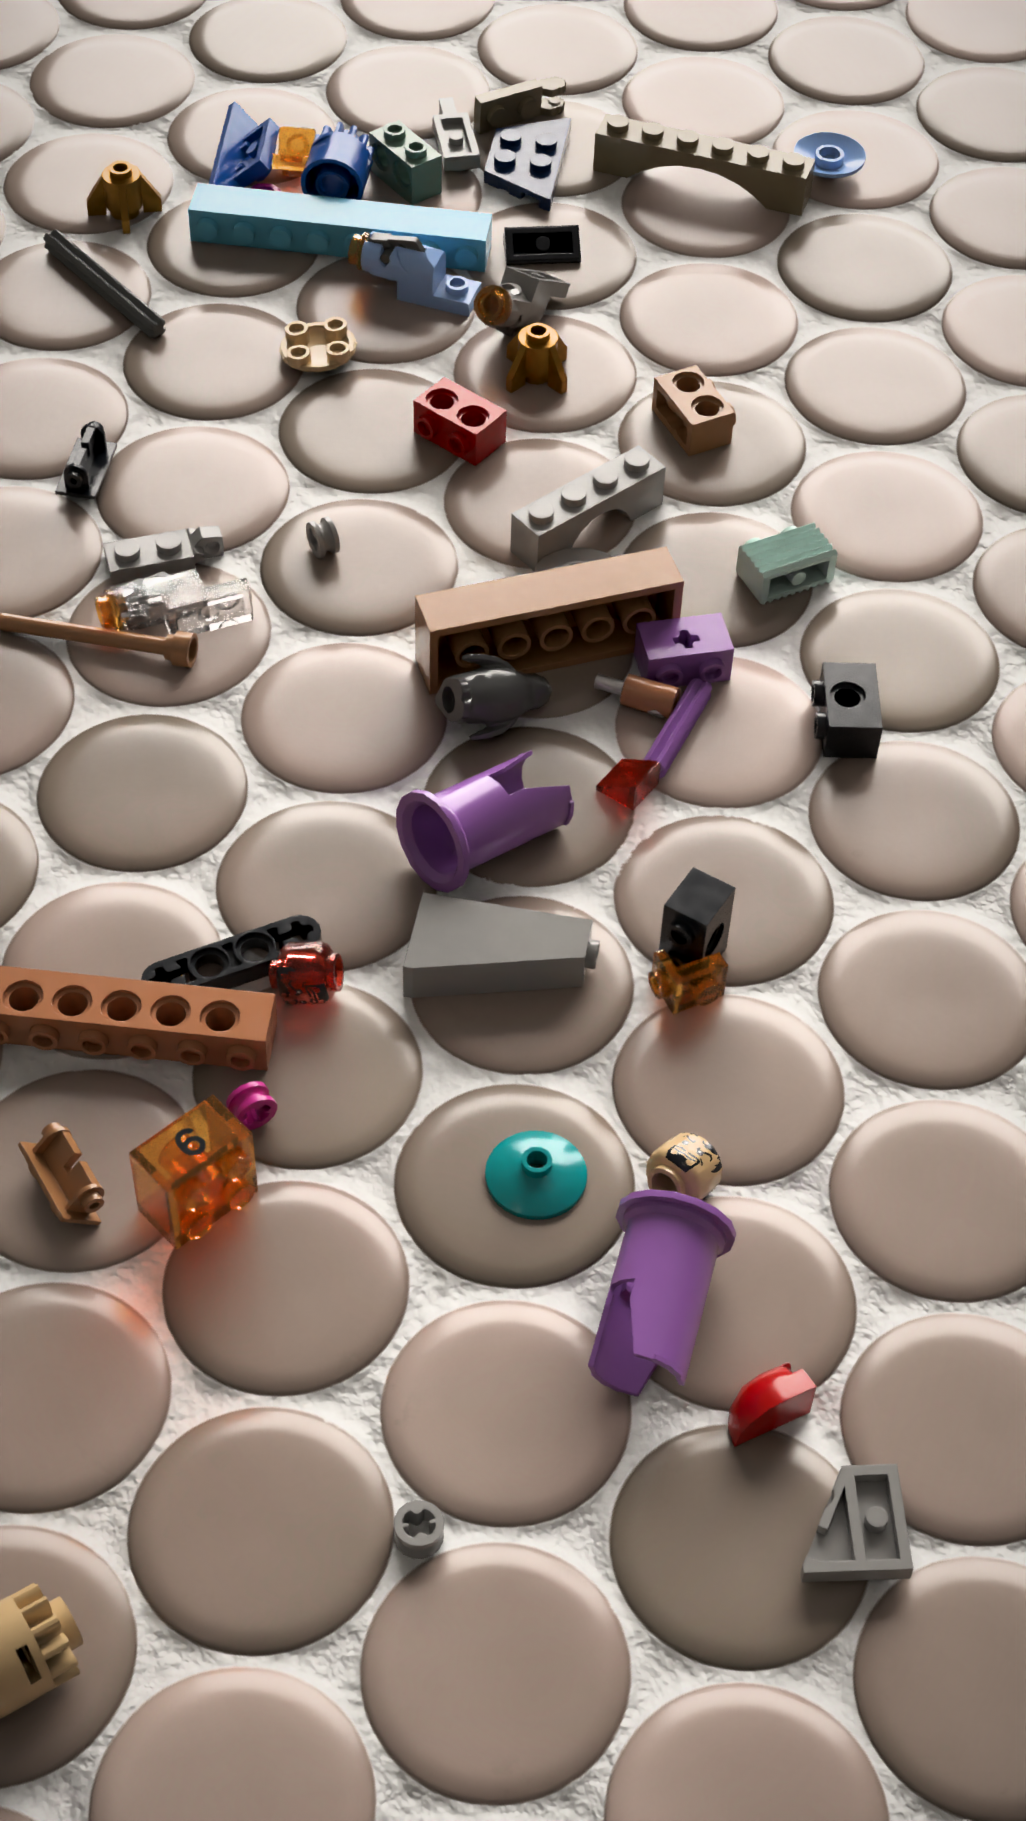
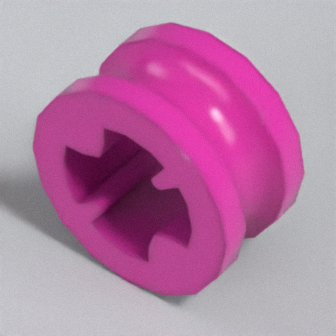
[226,1081,277,1131]

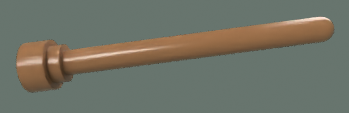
[0,613,198,668]

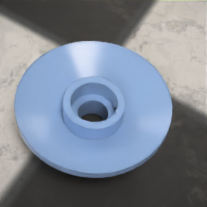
[794,132,866,178]

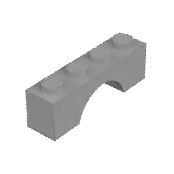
[510,445,666,572]

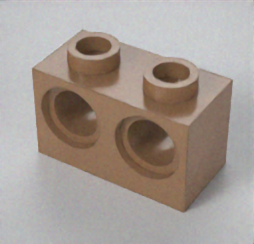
[652,365,736,456]

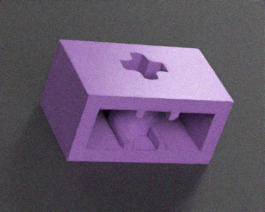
[634,613,734,687]

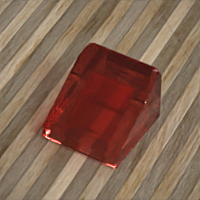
[596,759,661,810]

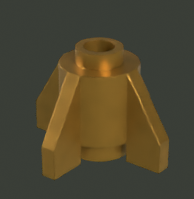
[86,161,162,234]
[506,323,568,395]

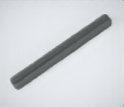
[43,230,166,339]

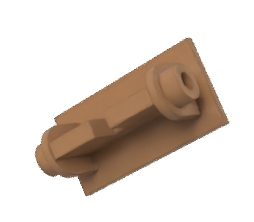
[18,1122,105,1225]

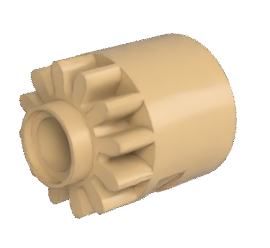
[0,1583,83,1719]

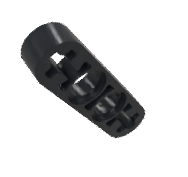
[141,915,322,989]

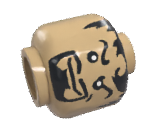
[646,1132,723,1200]

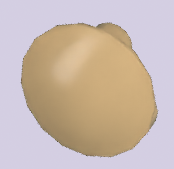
[279,317,357,372]

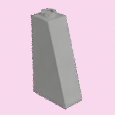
[403,892,600,998]

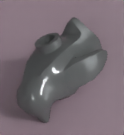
[435,654,552,741]

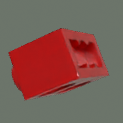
[413,377,507,466]

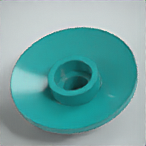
[485,1131,587,1220]

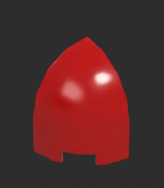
[728,1362,817,1447]

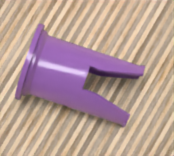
[396,750,574,893]
[588,1189,736,1397]

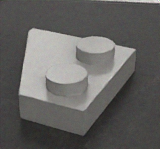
[800,1464,913,1582]

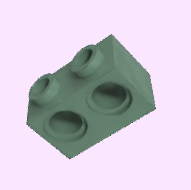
[369,120,442,205]

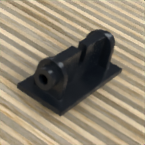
[55,421,117,500]

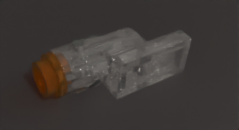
[94,569,253,634]

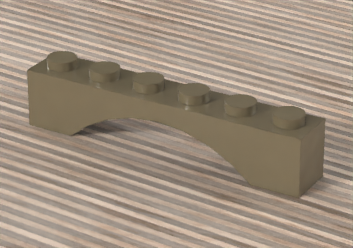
[593,114,815,216]

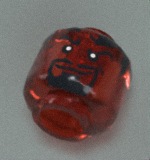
[269,941,344,1005]

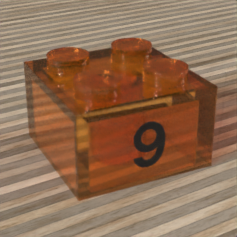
[129,1095,258,1250]

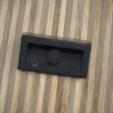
[503,225,581,265]

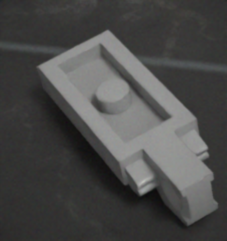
[432,97,480,171]
[103,526,224,584]

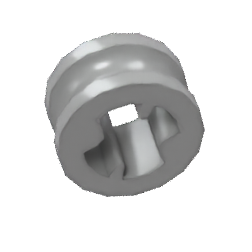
[306,516,340,559]
[394,1500,444,1559]

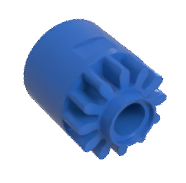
[301,122,375,200]

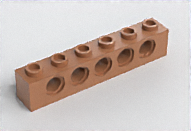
[0,966,277,1071]

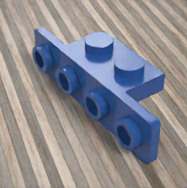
[209,101,280,188]

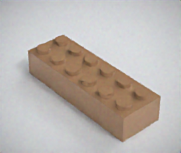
[415,546,684,694]

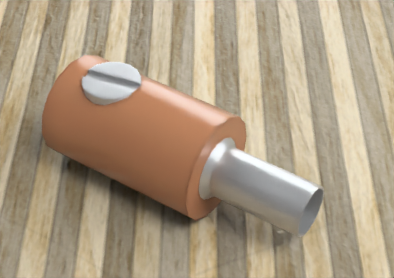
[594,673,681,719]

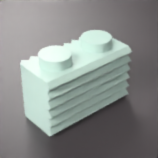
[736,522,838,605]

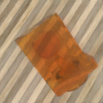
[272,126,316,177]
[648,949,728,1015]

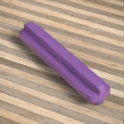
[642,678,712,779]

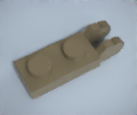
[473,76,566,134]

